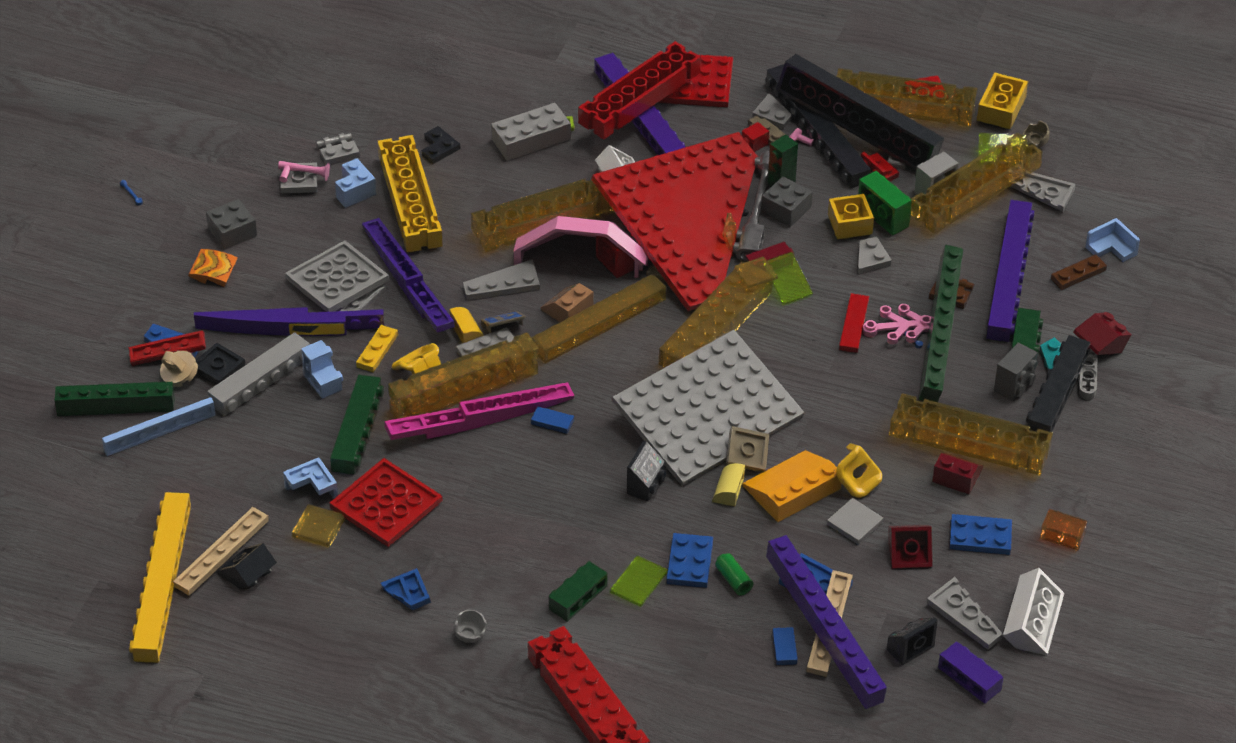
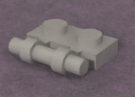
[316,133,360,165]

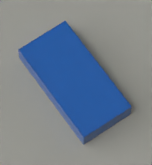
[531,406,574,434]
[772,627,798,665]

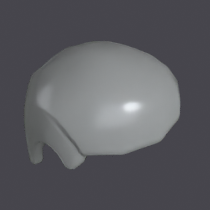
[454,610,486,643]

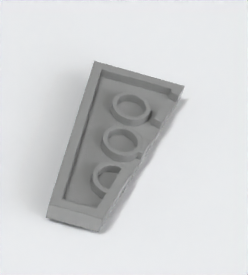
[1000,166,1075,212]
[463,259,540,300]
[927,577,1003,650]

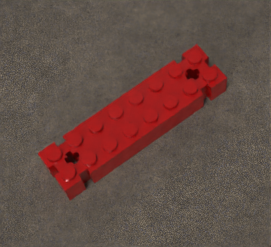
[578,41,701,139]
[528,626,650,743]

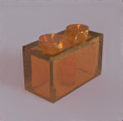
[1040,509,1088,551]

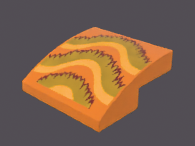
[188,249,238,287]

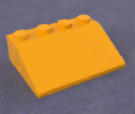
[742,450,842,522]

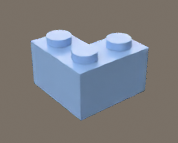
[335,158,377,208]
[301,340,343,399]

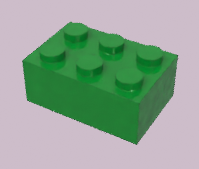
[858,171,912,236]

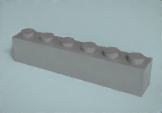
[207,332,310,416]

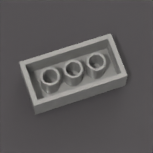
[491,103,571,161]

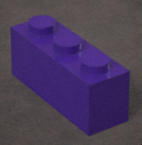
[938,641,1004,704]

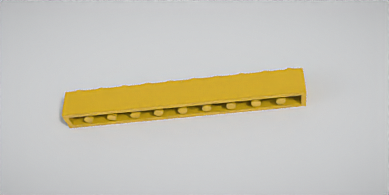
[129,492,191,663]

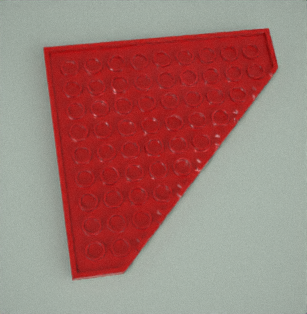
[591,132,758,311]

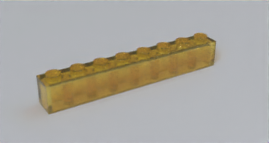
[532,274,666,364]

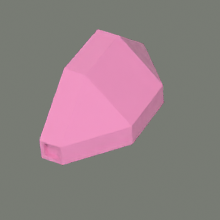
[514,216,648,278]

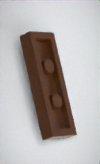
[1051,254,1107,290]

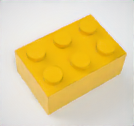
[977,73,1028,129]

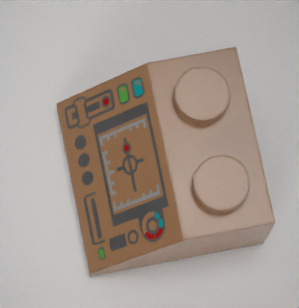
[541,283,593,327]

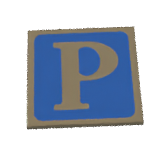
[481,311,526,333]

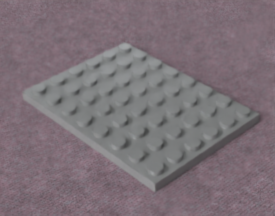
[612,330,805,486]

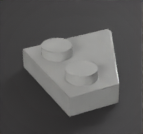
[752,94,792,130]
[858,236,892,274]

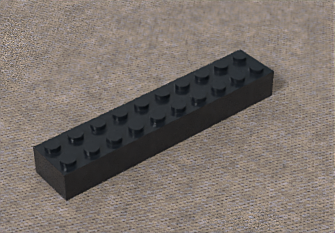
[776,54,944,170]

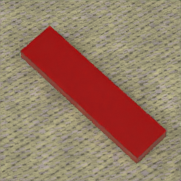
[839,293,869,353]
[129,330,206,366]

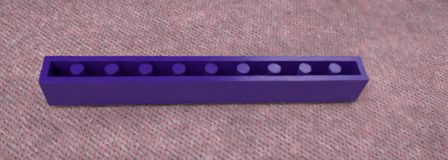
[594,53,685,156]
[986,200,1035,342]
[766,535,887,709]

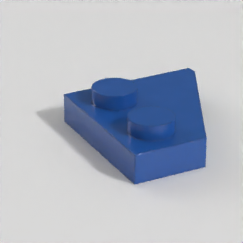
[381,569,431,610]

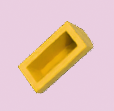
[449,307,484,343]

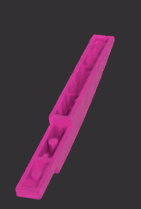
[384,382,575,440]

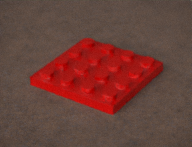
[658,55,733,107]
[329,458,443,547]

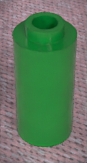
[715,553,754,596]

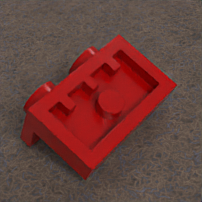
[861,152,899,181]

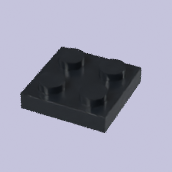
[196,343,246,384]

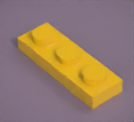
[356,325,398,373]

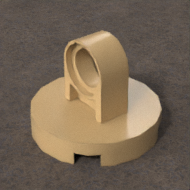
[160,351,198,387]

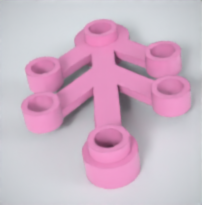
[862,304,931,345]

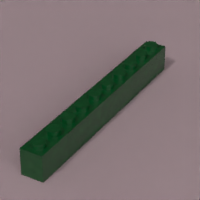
[918,245,964,405]

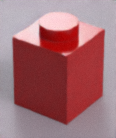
[742,122,770,152]

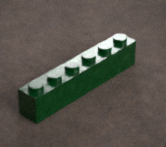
[330,374,384,475]
[54,381,175,416]

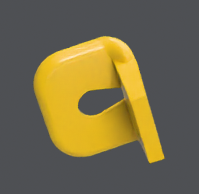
[391,343,446,390]
[836,443,882,498]

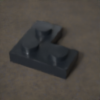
[421,126,461,164]

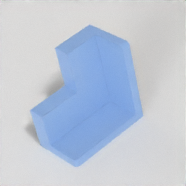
[1085,218,1140,262]
[283,457,338,499]

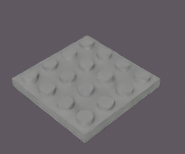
[285,240,390,312]

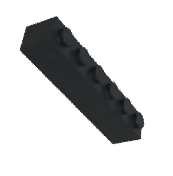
[1026,335,1091,438]

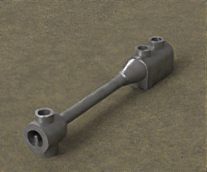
[733,151,769,263]

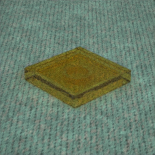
[292,504,345,547]

